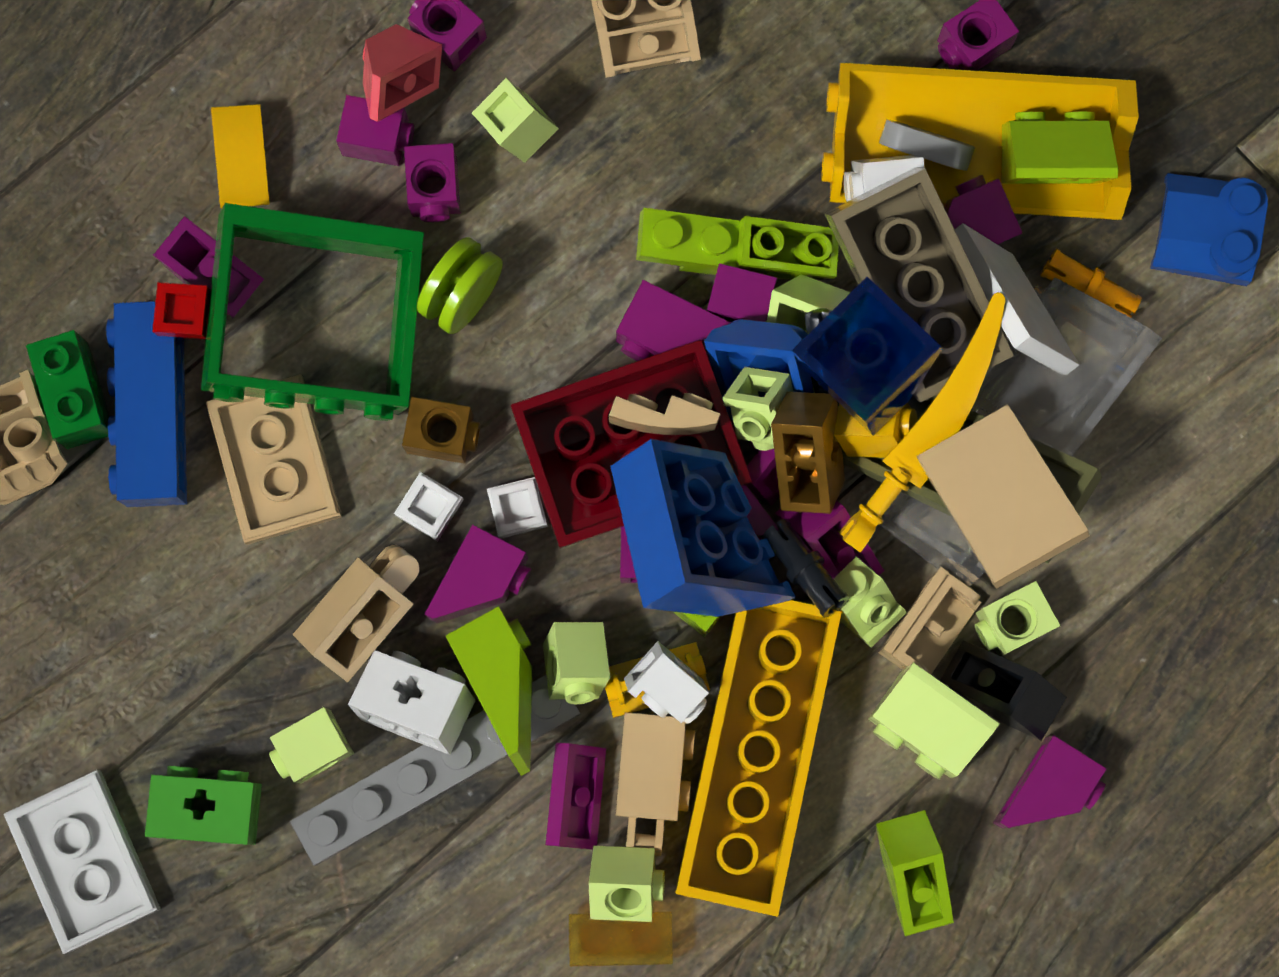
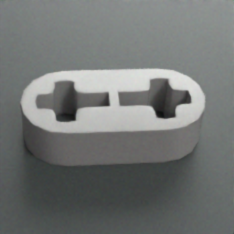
[879,119,975,171]

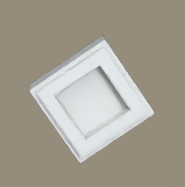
[394,472,464,542]
[487,477,548,539]

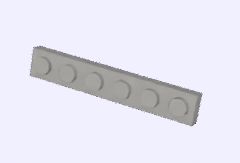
[290,675,581,866]

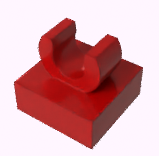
[152,282,211,339]

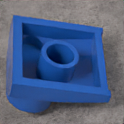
[1150,173,1268,286]
[704,319,814,420]

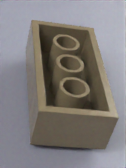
[824,167,1014,402]

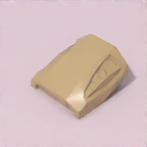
[591,0,701,78]
[0,369,67,505]

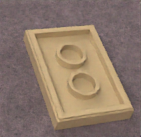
[206,374,342,545]
[917,404,1090,589]

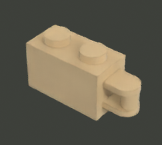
[293,545,419,682]
[616,713,695,856]

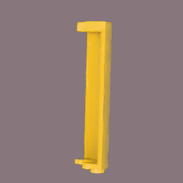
[821,63,1139,220]

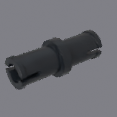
[761,519,850,618]

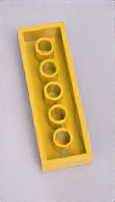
[675,600,842,917]

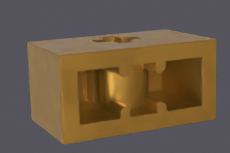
[771,392,845,514]

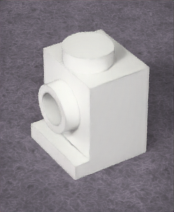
[624,641,709,724]

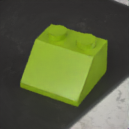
[1001,111,1118,184]

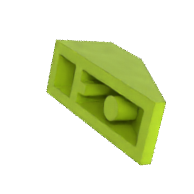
[445,606,532,776]

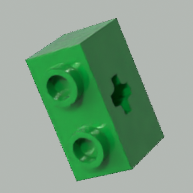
[26,330,109,449]

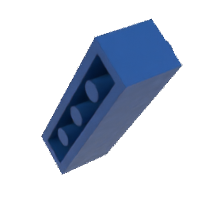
[106,301,187,507]

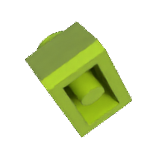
[876,810,954,936]

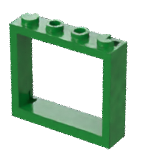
[201,203,424,421]

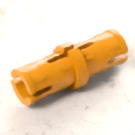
[1040,248,1142,325]

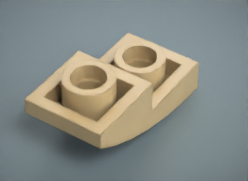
[609,393,720,435]

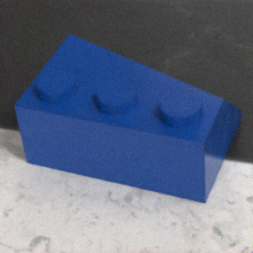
[610,439,795,617]

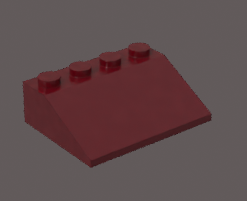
[510,340,752,548]

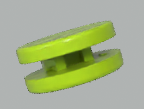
[417,237,503,334]

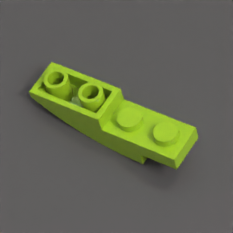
[636,208,839,279]

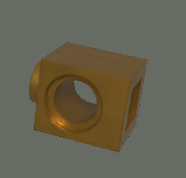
[402,397,480,464]

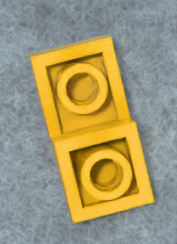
[211,104,270,208]

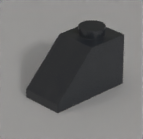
[940,640,1067,741]

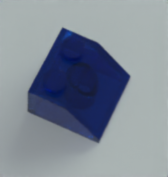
[792,277,942,436]

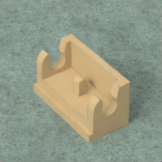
[878,567,982,674]

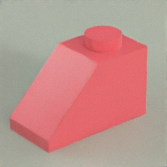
[363,24,442,122]

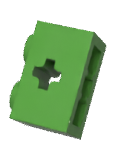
[145,766,262,845]

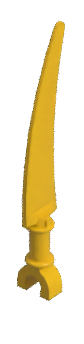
[839,292,1005,552]

